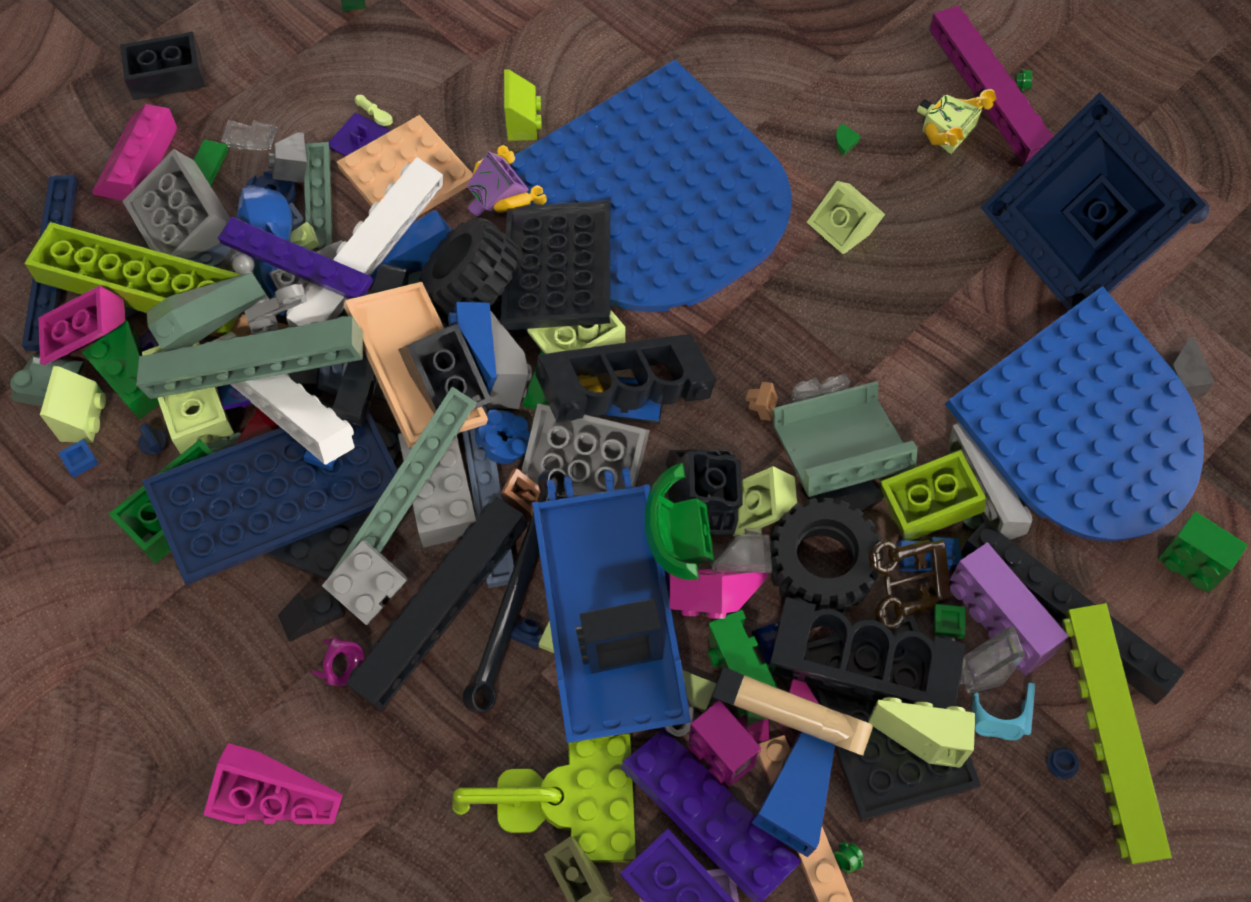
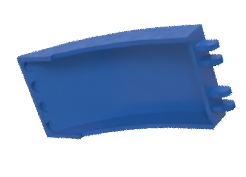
[532,467,691,743]

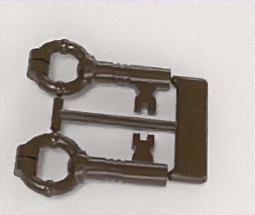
[868,539,951,630]

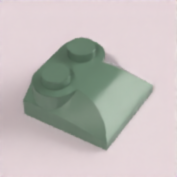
[10,353,85,406]

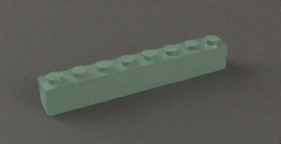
[136,316,363,399]

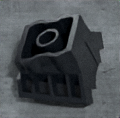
[665,449,743,535]

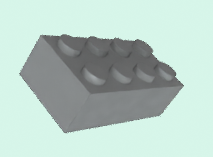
[398,433,476,548]

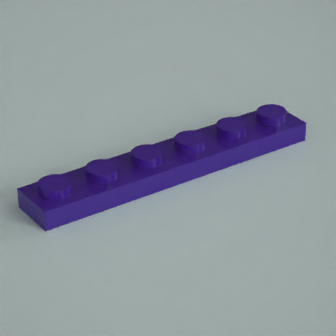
[218,217,373,299]

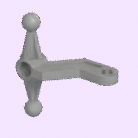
[232,254,307,335]

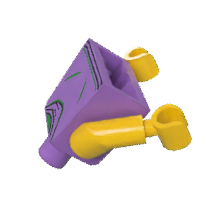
[468,145,547,217]

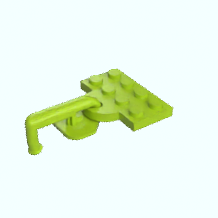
[452,734,636,863]

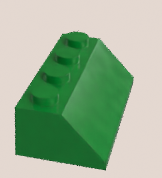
[108,439,214,564]

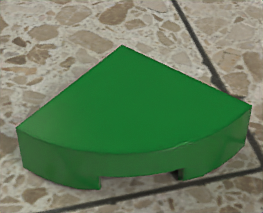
[836,123,861,155]

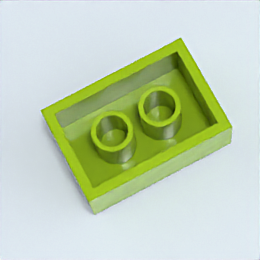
[881,450,986,541]

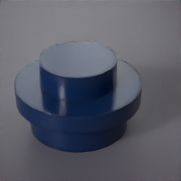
[1047,748,1079,780]

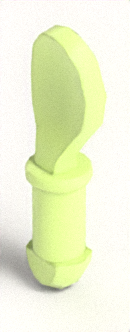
[354,95,393,126]

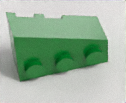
[82,320,160,420]
[706,610,777,726]

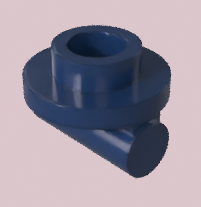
[138,424,167,455]
[511,619,544,650]

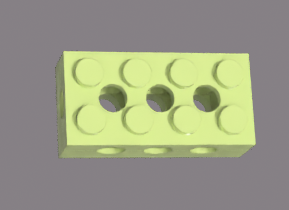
[142,342,234,454]

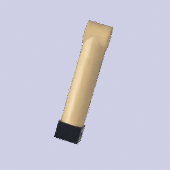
[713,667,874,756]

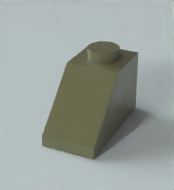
[544,836,614,902]

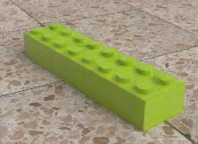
[24,222,241,335]

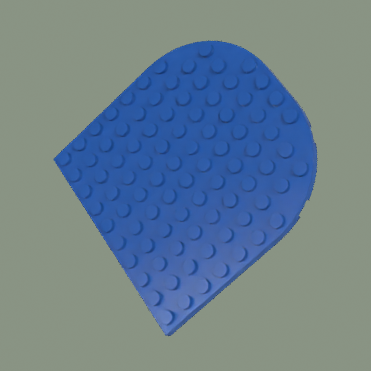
[509,60,792,312]

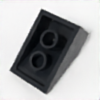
[398,324,492,414]

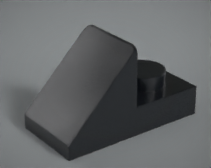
[278,590,344,642]

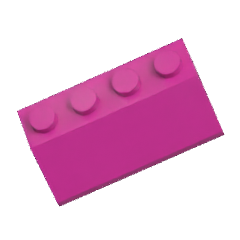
[92,104,177,200]

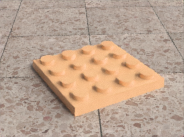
[337,115,473,216]

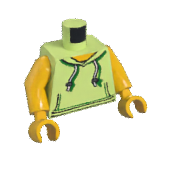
[917,89,997,154]

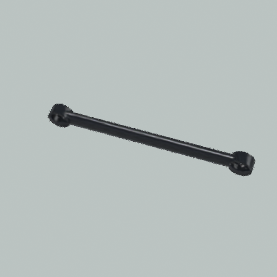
[463,468,567,713]

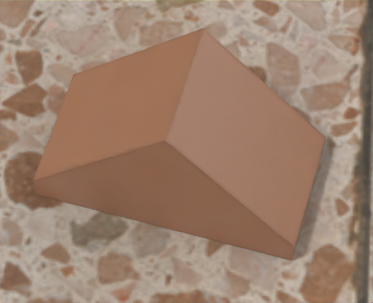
[501,468,540,520]

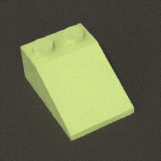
[527,311,625,354]

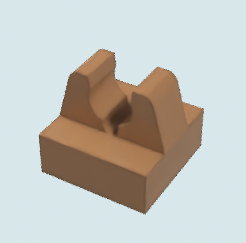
[745,382,778,421]

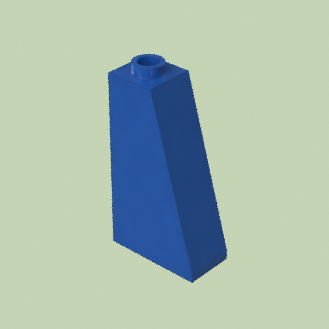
[371,210,451,285]
[752,731,835,858]

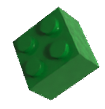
[1158,511,1248,593]

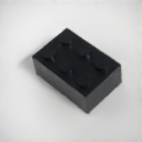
[120,31,206,100]

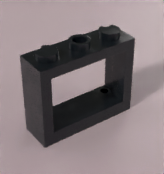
[576,599,663,674]

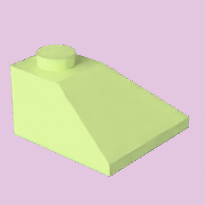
[733,466,797,538]

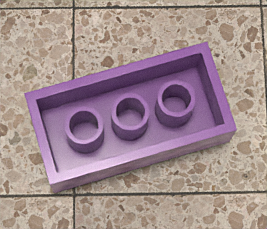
[949,542,1069,676]

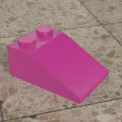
[670,568,768,618]

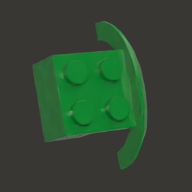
[645,463,714,580]

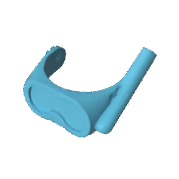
[971,683,1035,740]

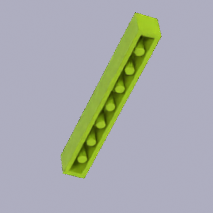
[1062,603,1172,864]

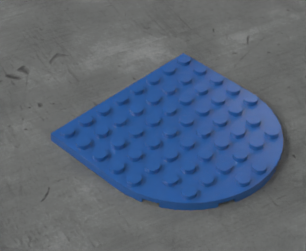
[945,286,1204,542]

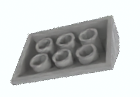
[123,149,230,259]
[521,403,650,497]

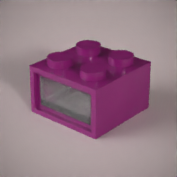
[688,700,762,788]

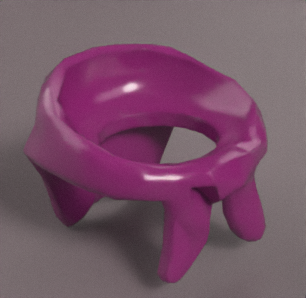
[311,637,365,686]

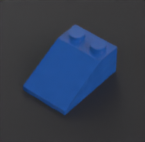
[445,302,497,395]

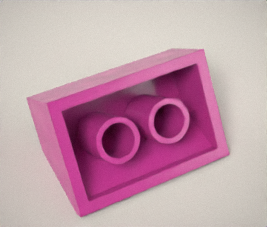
[38,286,125,366]

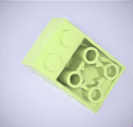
[868,697,975,768]

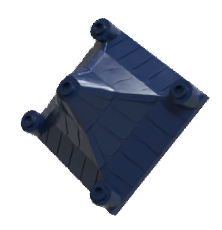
[980,92,1210,311]

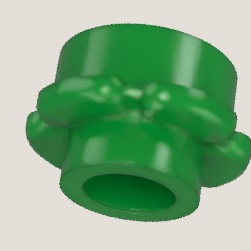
[1015,68,1032,93]
[834,842,863,874]

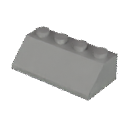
[947,423,1032,540]

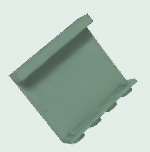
[773,381,918,497]

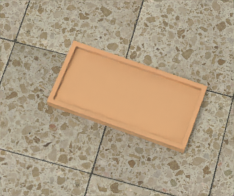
[344,282,488,448]

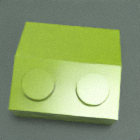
[504,69,542,141]

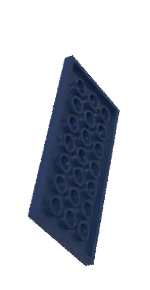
[142,408,398,586]

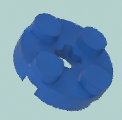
[475,410,530,464]

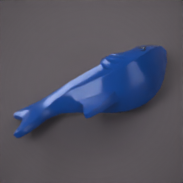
[237,185,293,316]

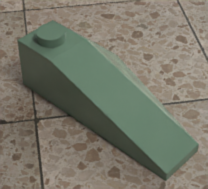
[147,273,267,351]

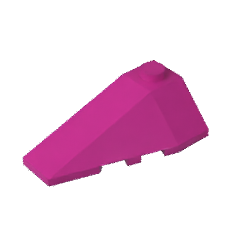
[203,743,343,824]

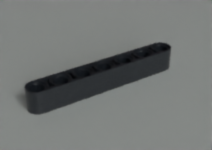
[333,264,409,427]

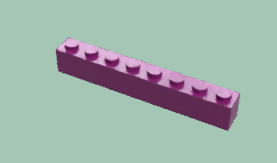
[929,5,1054,166]

